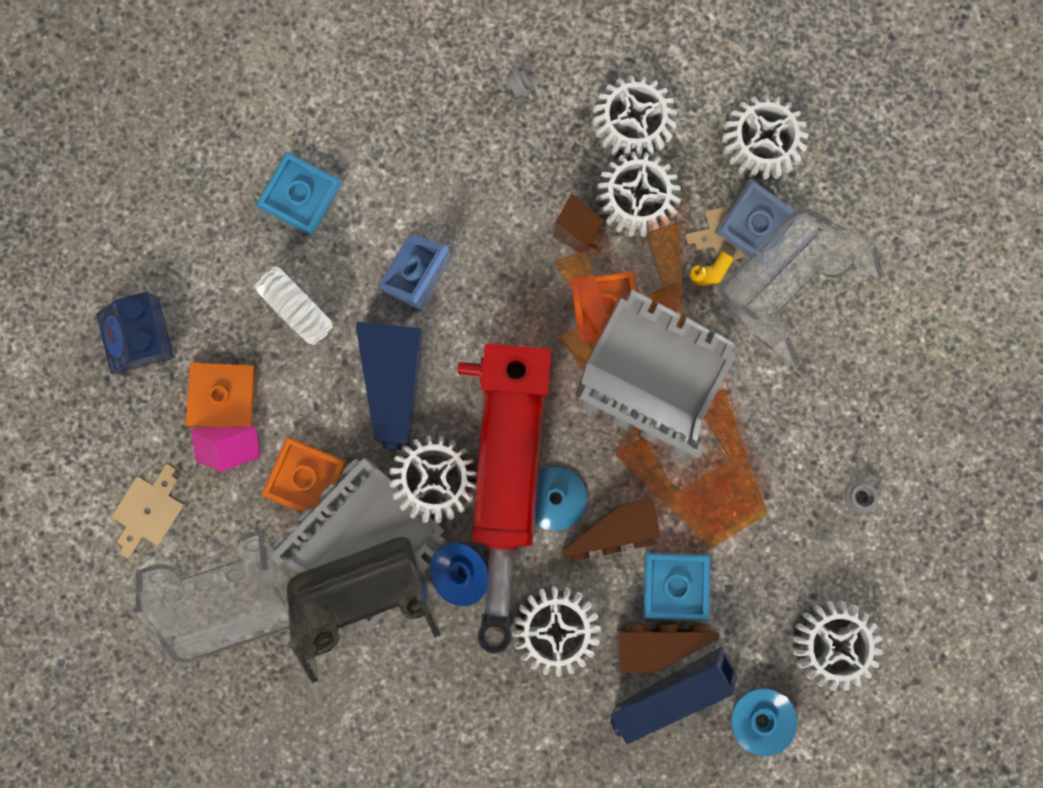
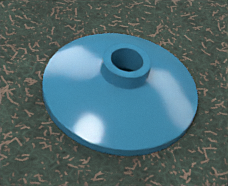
[535,467,587,530]
[731,688,797,756]

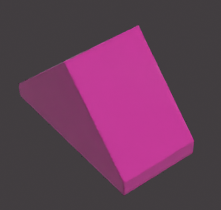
[191,426,260,472]

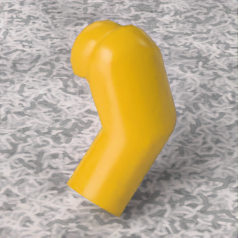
[690,252,734,287]

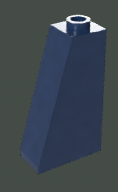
[356,322,423,450]
[610,647,737,745]

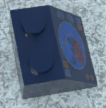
[96,291,174,375]

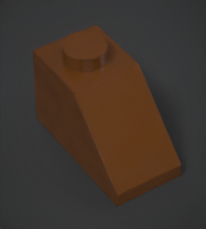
[553,194,605,255]

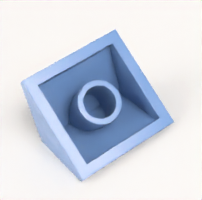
[378,234,452,312]

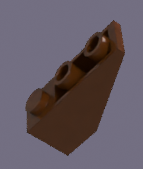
[562,499,661,562]
[617,623,719,673]

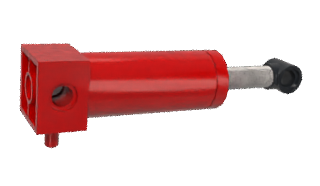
[458,344,551,654]

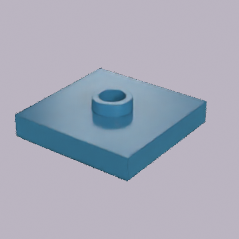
[255,152,343,237]
[643,553,710,621]

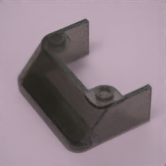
[287,537,441,683]

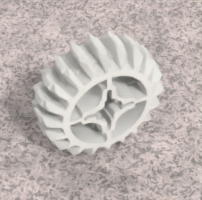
[592,75,677,159]
[722,94,808,181]
[596,152,681,237]
[255,267,333,345]
[389,436,477,523]
[512,586,601,676]
[792,601,883,691]

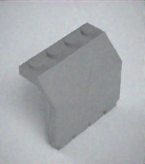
[575,289,735,459]
[270,458,449,630]

